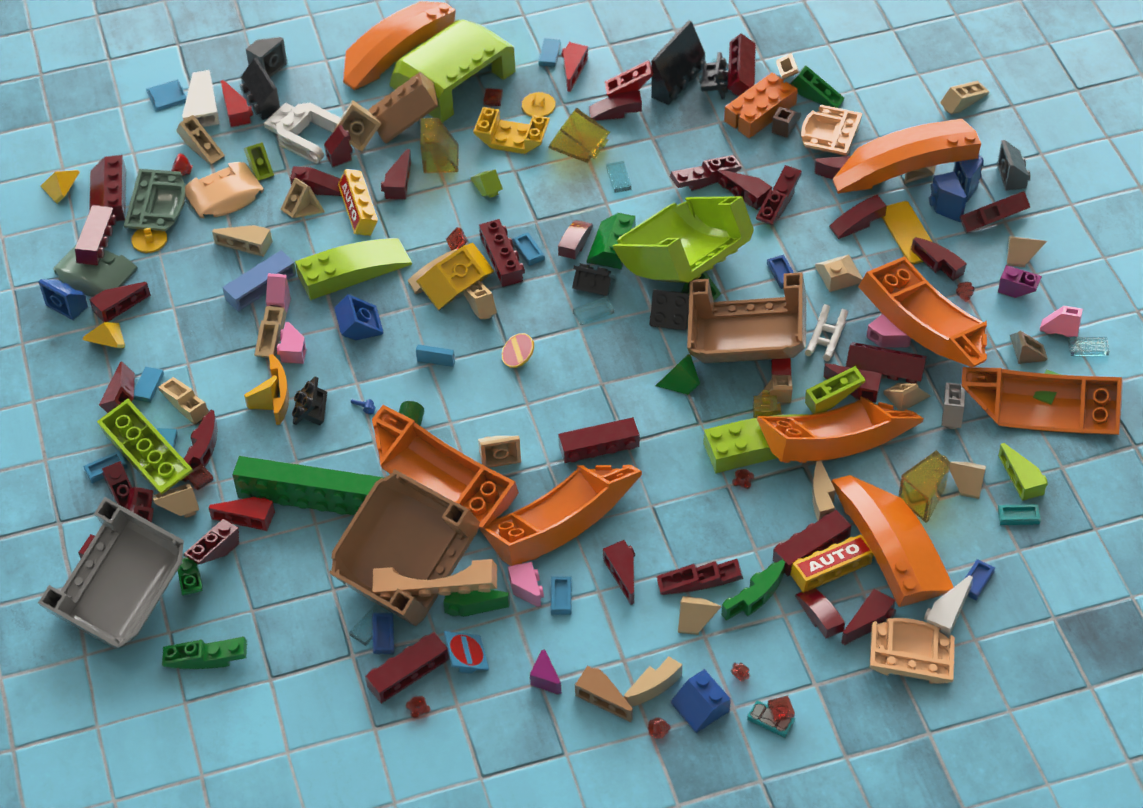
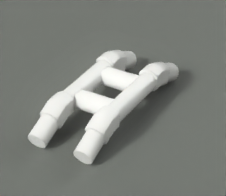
[805,304,848,361]

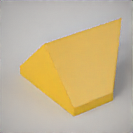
[41,170,80,204]
[83,322,125,348]
[244,375,280,410]

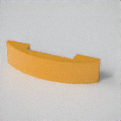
[269,354,289,425]

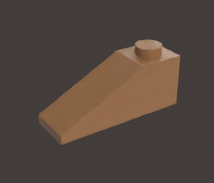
[575,666,633,722]

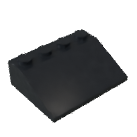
[651,20,706,105]

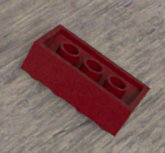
[89,155,126,221]
[846,342,927,384]

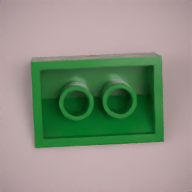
[586,213,636,270]

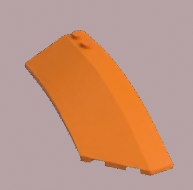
[343,1,456,90]
[833,119,981,193]
[858,256,987,368]
[961,367,1123,435]
[757,396,924,463]
[372,405,519,529]
[479,465,642,566]
[831,475,954,607]

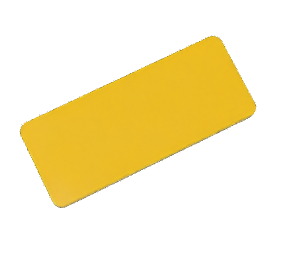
[881,201,932,265]

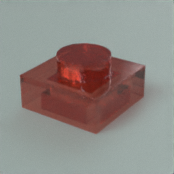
[483,88,503,106]
[446,227,468,251]
[186,464,214,490]
[767,695,795,723]

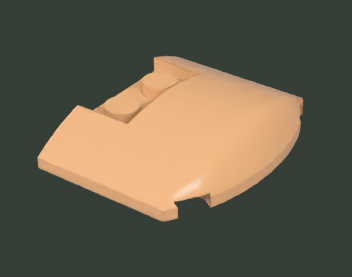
[801,105,862,156]
[185,162,264,218]
[870,618,955,683]

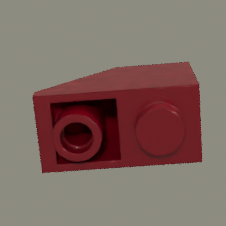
[324,125,353,167]

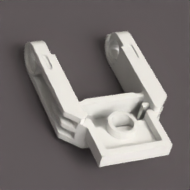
[264,103,341,164]

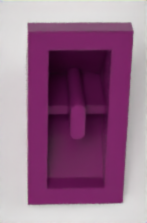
[530,649,562,695]

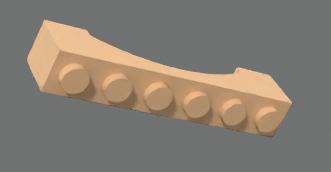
[373,559,497,600]

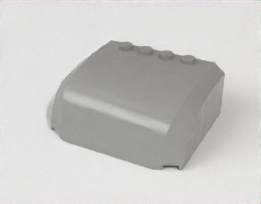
[38,497,184,649]

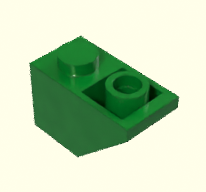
[177,558,203,596]

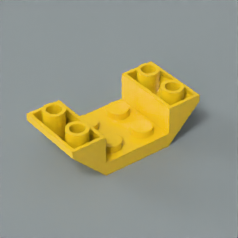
[473,107,550,154]
[416,243,495,310]

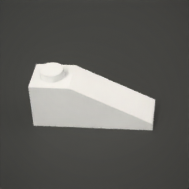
[924,575,973,637]

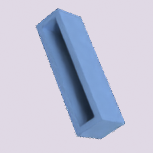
[222,250,296,311]

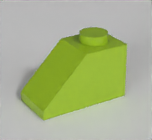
[243,142,274,181]
[470,169,503,198]

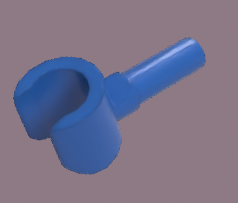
[351,399,376,415]

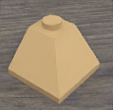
[333,100,381,152]
[815,255,863,292]
[478,436,521,468]
[152,483,199,518]

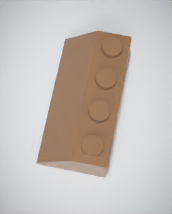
[368,72,438,144]

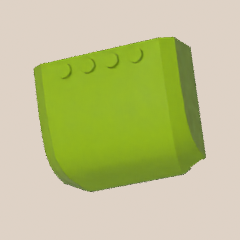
[390,20,516,123]
[613,196,754,283]

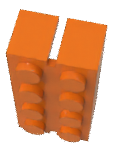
[724,72,798,139]

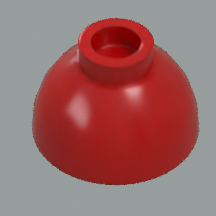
[171,153,193,176]

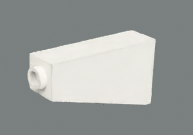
[182,70,220,127]

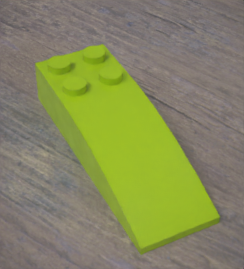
[295,238,412,300]
[97,399,193,495]
[703,414,810,474]

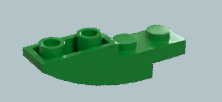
[721,559,785,621]
[162,636,247,669]

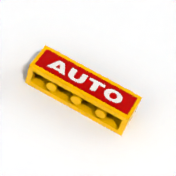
[338,169,378,236]
[790,534,873,593]

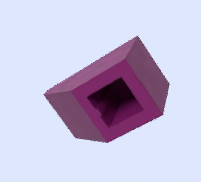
[998,265,1042,298]

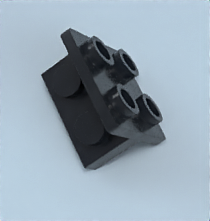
[700,52,728,99]
[572,263,615,296]
[649,289,689,330]
[292,376,328,425]

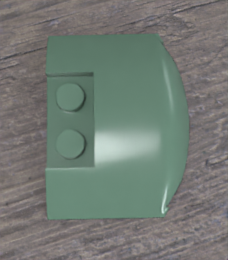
[124,169,186,231]
[53,244,138,297]

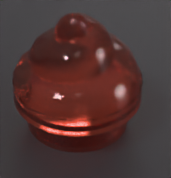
[956,282,975,302]
[648,717,671,739]

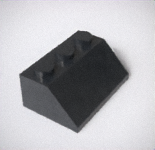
[240,57,280,120]

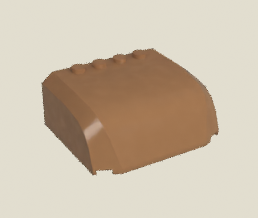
[687,272,807,364]
[329,469,480,626]

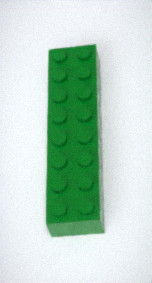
[232,456,385,515]

